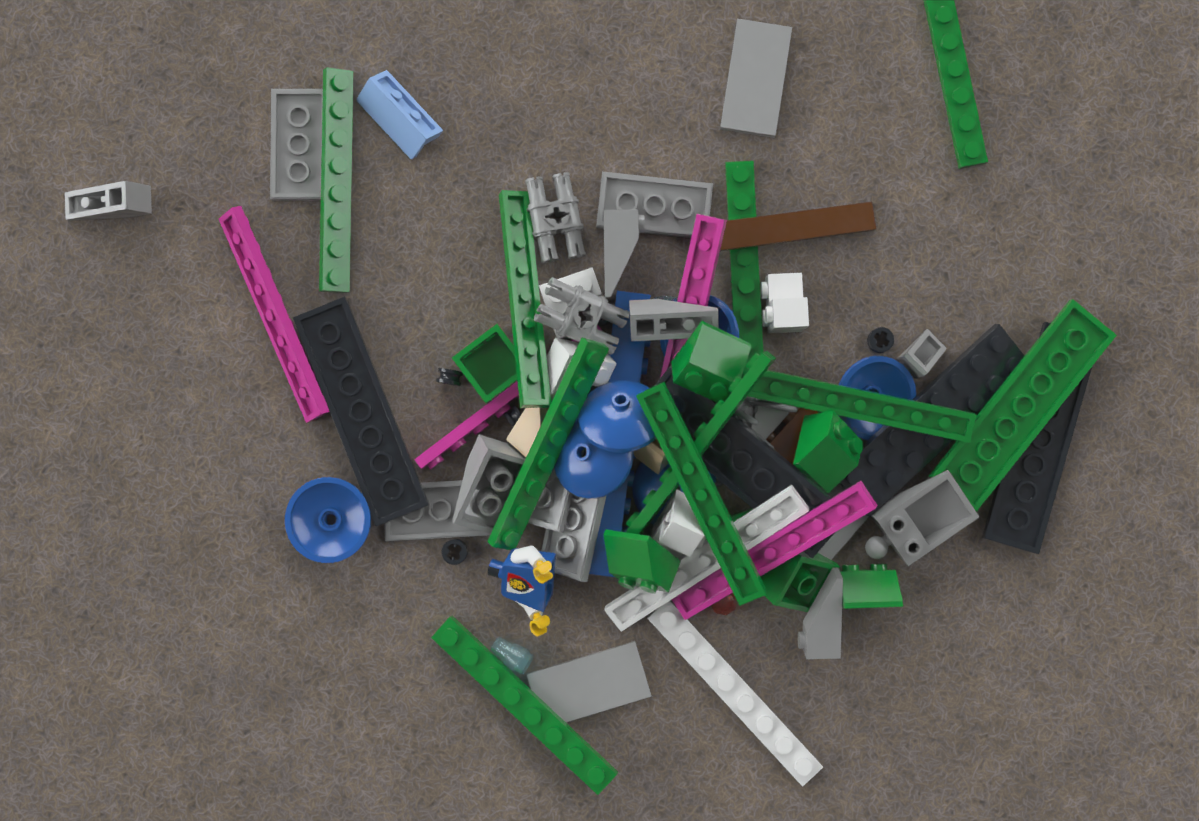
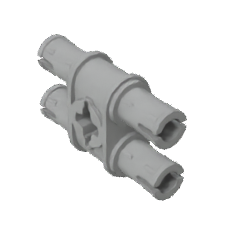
[525,172,586,263]
[534,277,630,354]

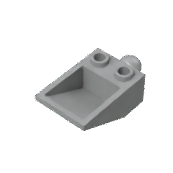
[865,470,979,566]

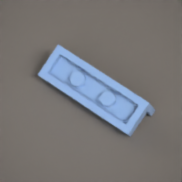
[356,70,443,159]

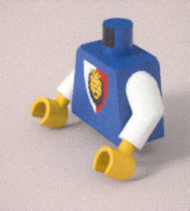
[488,546,556,637]

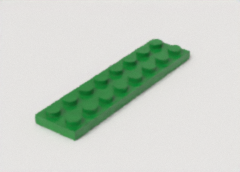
[929,299,1117,512]

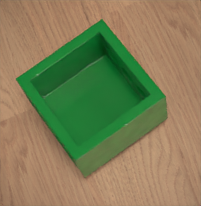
[452,324,517,404]

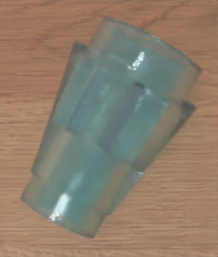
[490,636,534,675]

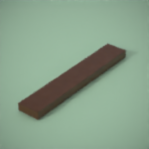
[720,202,876,251]

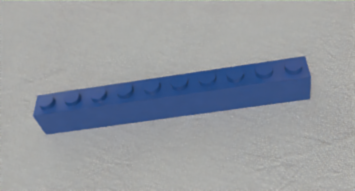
[589,291,651,577]

